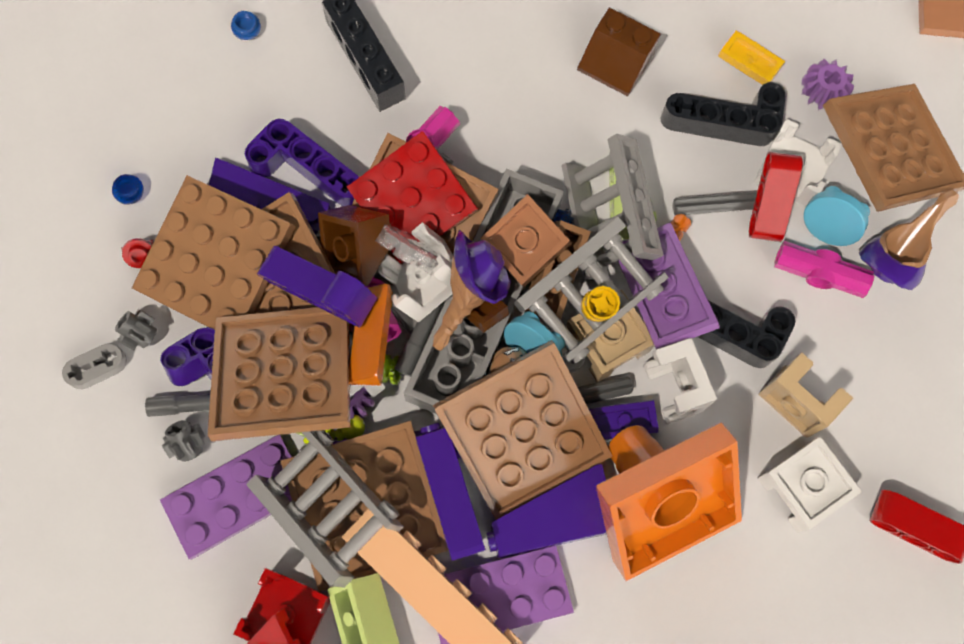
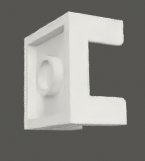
[754,119,842,207]
[378,222,453,322]
[643,338,717,425]
[757,436,862,533]

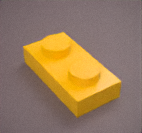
[718,30,785,85]

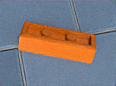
[349,284,393,386]

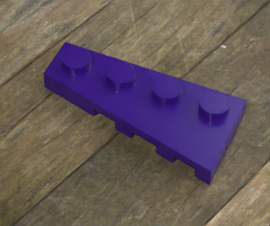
[209,157,330,235]

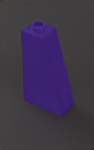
[415,422,486,561]
[486,464,607,558]

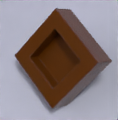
[466,300,509,333]

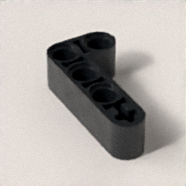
[660,82,785,146]
[698,300,796,368]

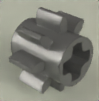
[115,309,157,350]
[162,420,205,462]

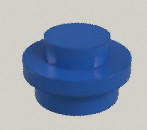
[231,11,261,40]

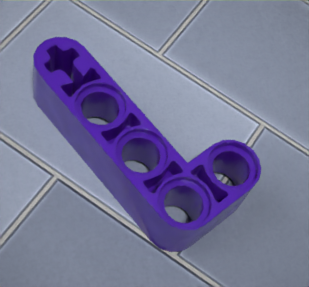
[244,118,359,206]
[257,246,377,328]
[160,327,215,386]

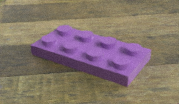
[618,222,719,350]
[160,435,292,560]
[438,546,574,644]

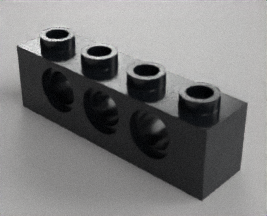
[322,0,406,112]

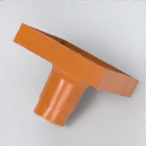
[596,422,742,581]

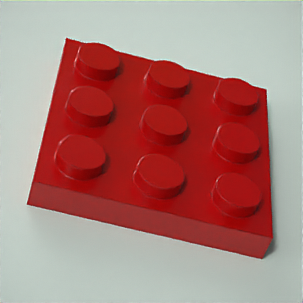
[347,131,479,264]

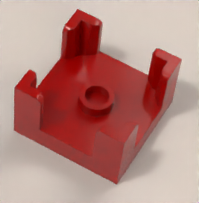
[233,568,330,644]

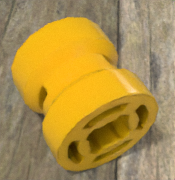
[581,286,620,322]

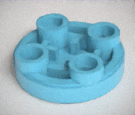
[803,186,870,246]
[504,311,565,357]

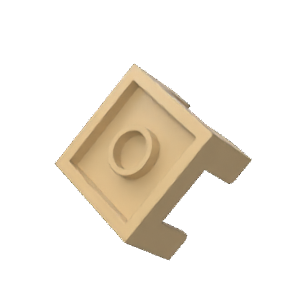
[566,289,654,383]
[758,353,853,438]

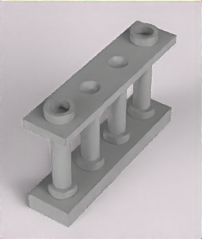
[561,134,663,280]
[513,217,669,364]
[246,430,403,588]

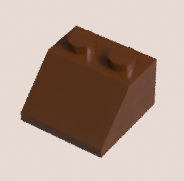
[577,7,661,97]
[318,205,391,286]

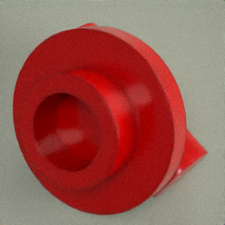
[121,238,154,268]

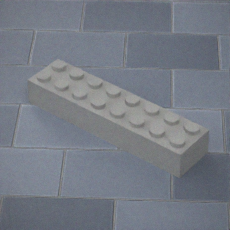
[404,168,564,414]

